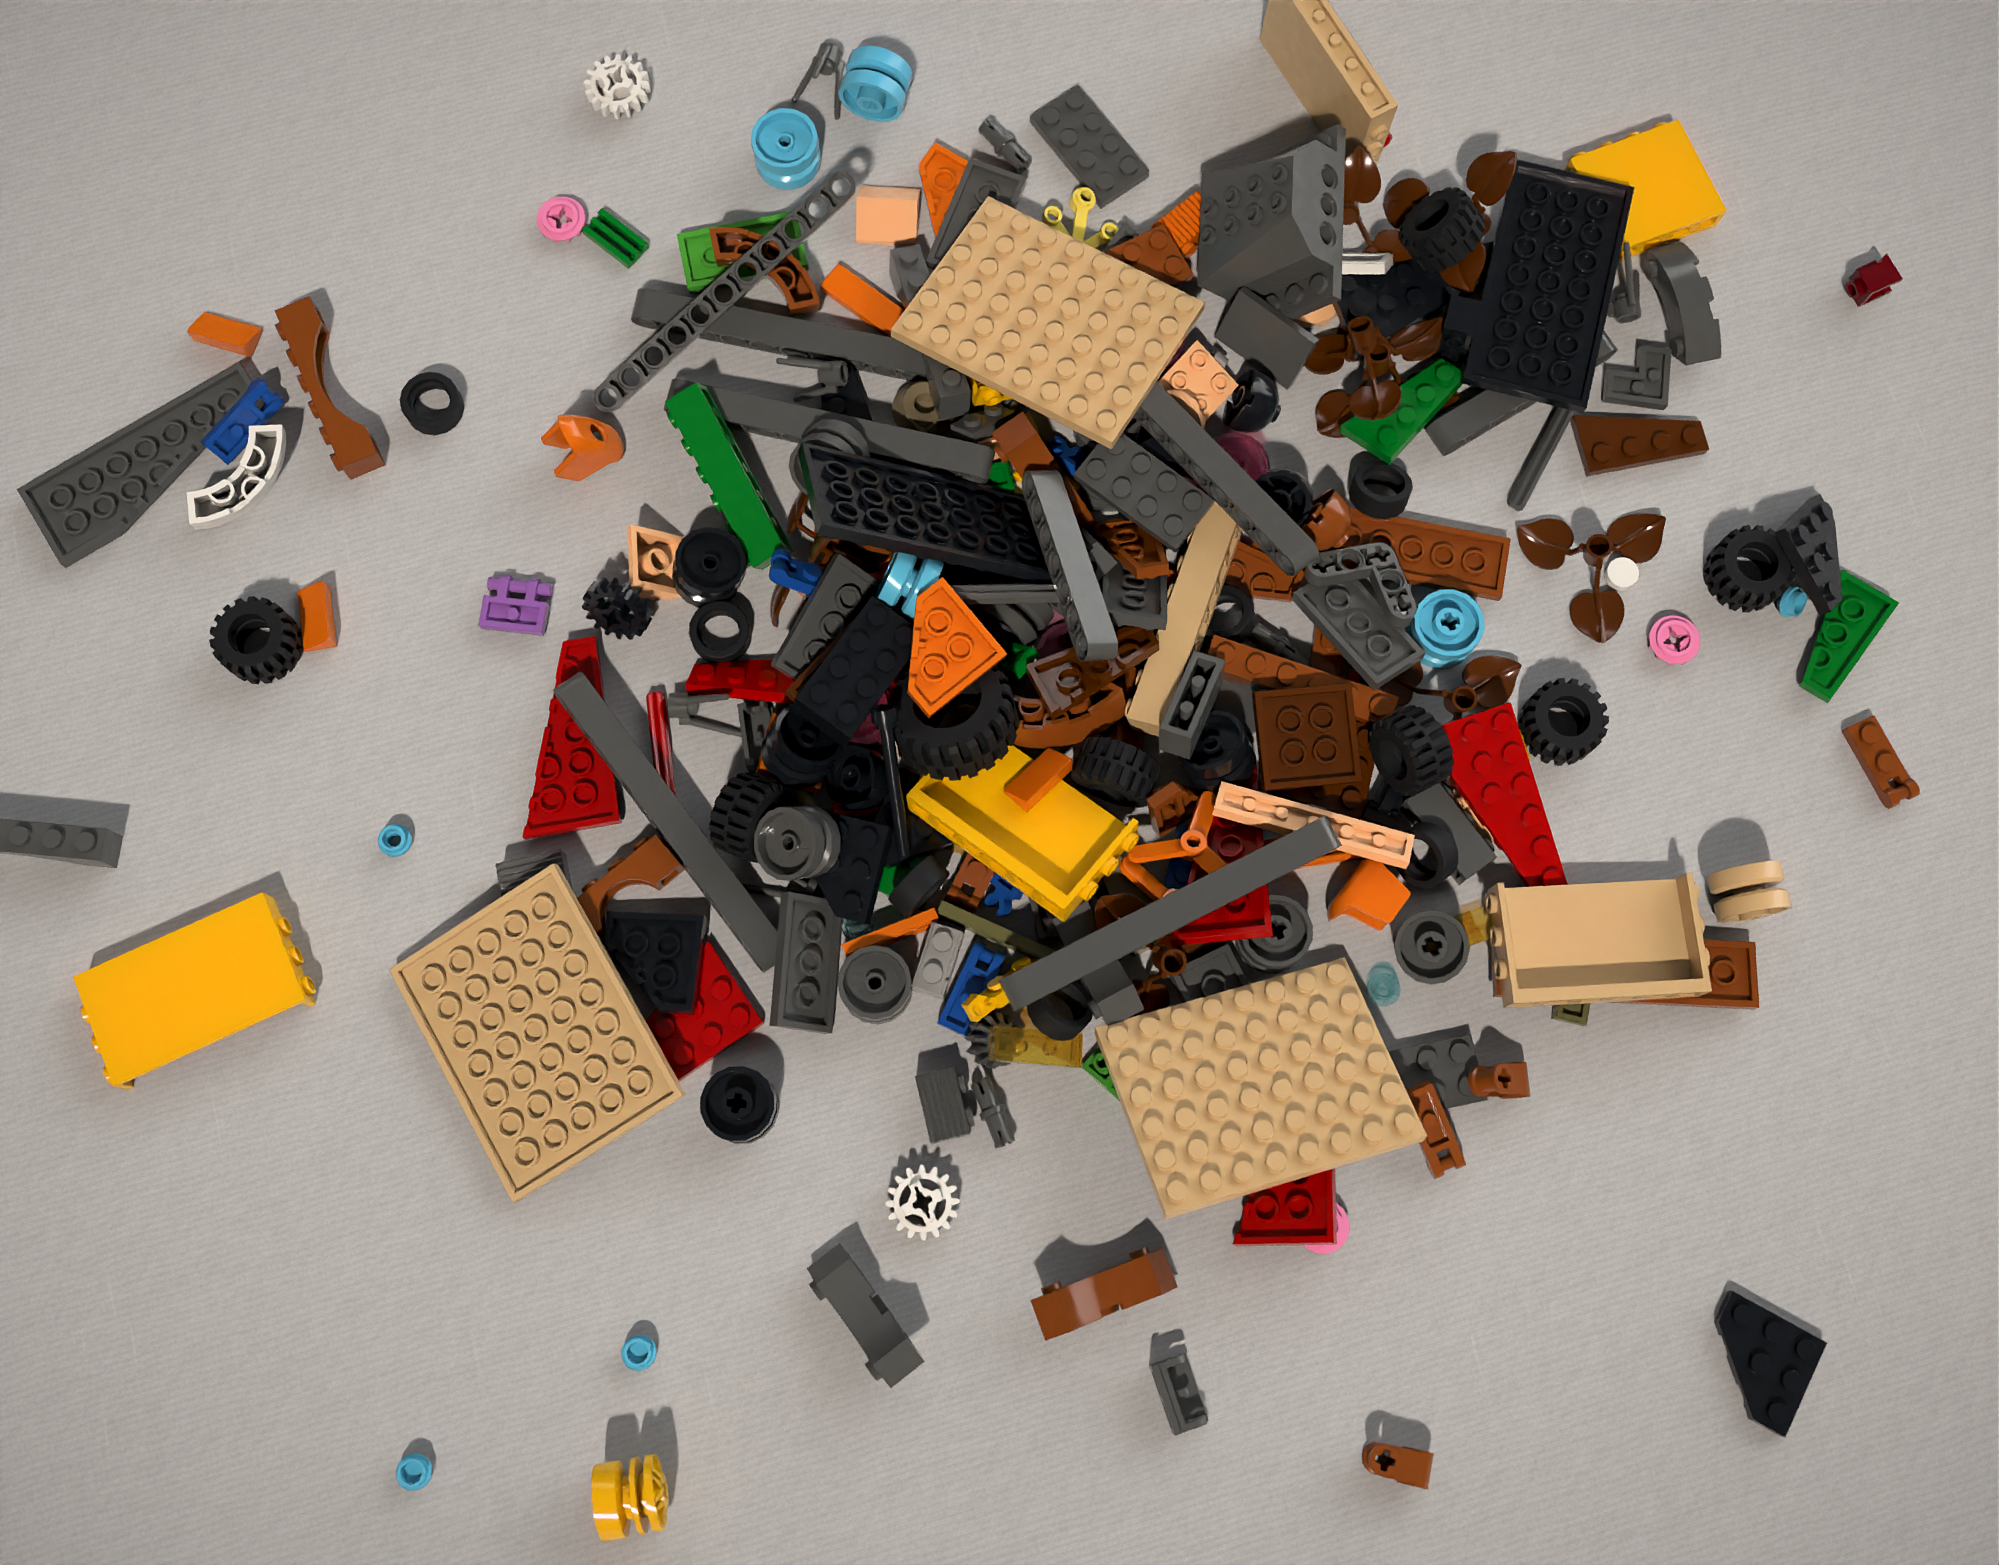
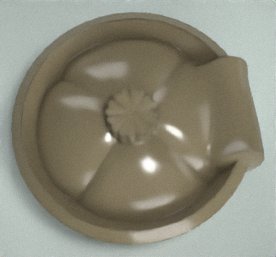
[892,380,956,436]

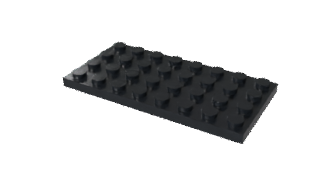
[1461,159,1635,413]
[797,442,1052,584]

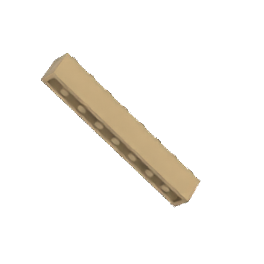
[1125,494,1243,736]

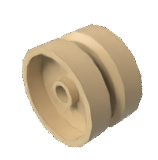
[1706,861,1792,923]

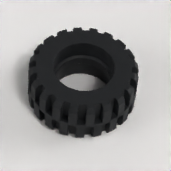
[888,665,1020,781]

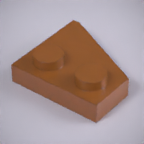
[1146,781,1203,838]

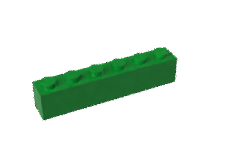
[664,382,794,570]

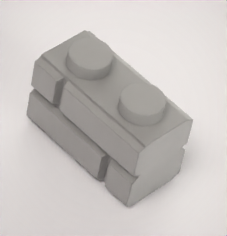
[912,922,964,1000]

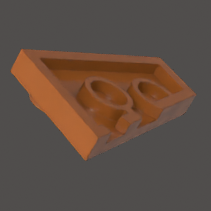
[1090,518,1169,579]
[1223,542,1304,603]

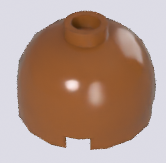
[1300,489,1352,552]

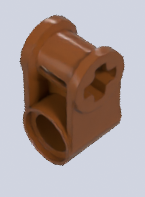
[1468,1062,1530,1099]
[1362,1442,1434,1489]

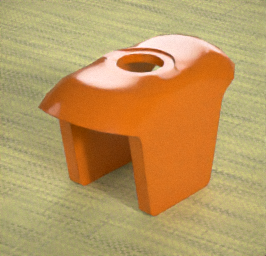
[541,415,623,481]
[1327,858,1411,931]

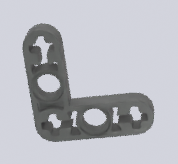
[1304,543,1417,627]

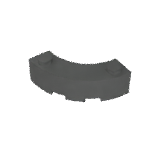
[1644,242,1721,366]
[1042,899,1144,1026]
[807,1243,924,1388]

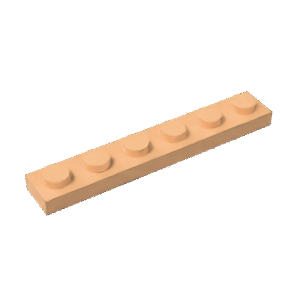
[1212,781,1415,869]

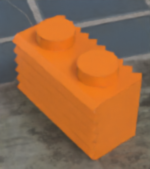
[1151,191,1201,260]

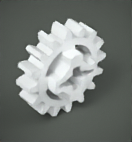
[584,54,651,119]
[886,1165,960,1241]

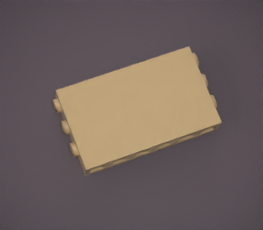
[1260,0,1398,165]
[1485,872,1712,1008]

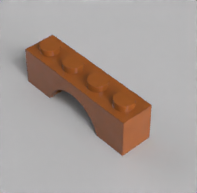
[577,834,685,939]

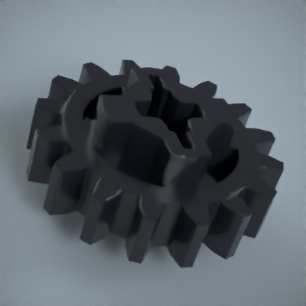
[582,577,653,640]

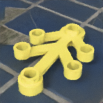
[1041,187,1118,252]

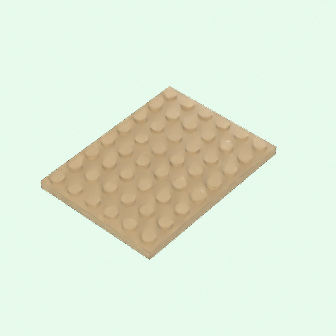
[891,196,1205,449]
[389,863,687,1203]
[1094,957,1427,1219]

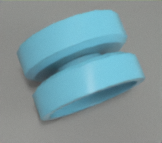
[838,46,912,122]
[751,108,821,190]
[875,552,944,624]
[1405,589,1485,669]

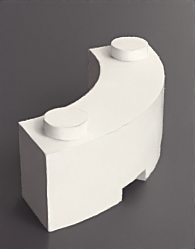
[187,424,286,530]

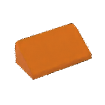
[187,312,263,358]
[297,581,337,652]
[1003,747,1073,812]

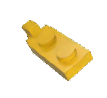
[961,957,1040,1022]

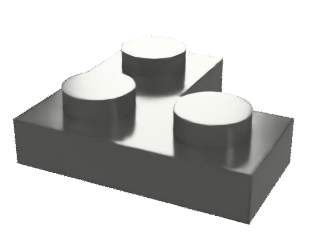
[1603,345,1672,410]

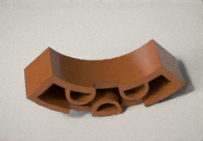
[709,227,821,316]
[991,411,1097,530]
[1013,682,1126,748]
[1030,1246,1178,1341]

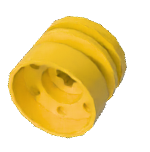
[591,1453,669,1542]

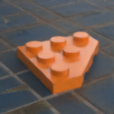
[918,142,968,238]
[907,577,1007,718]

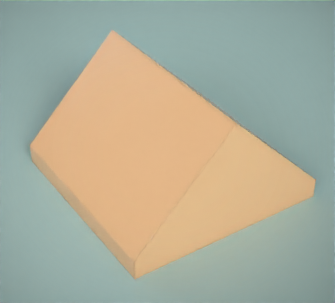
[856,186,921,246]
[627,524,683,600]

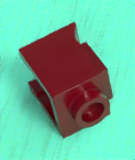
[1846,254,1903,307]

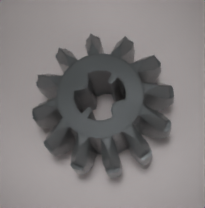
[964,1011,1023,1069]

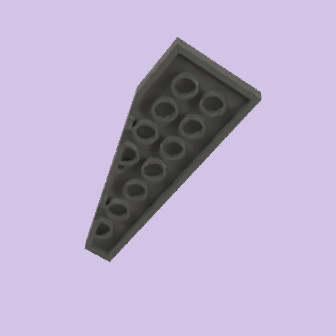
[17,362,253,568]

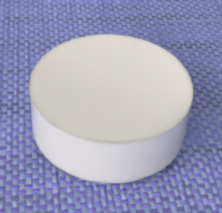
[1604,557,1639,591]

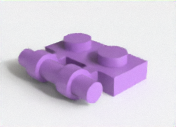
[478,575,553,636]

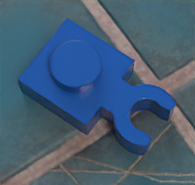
[1045,436,1089,479]
[984,873,1023,916]

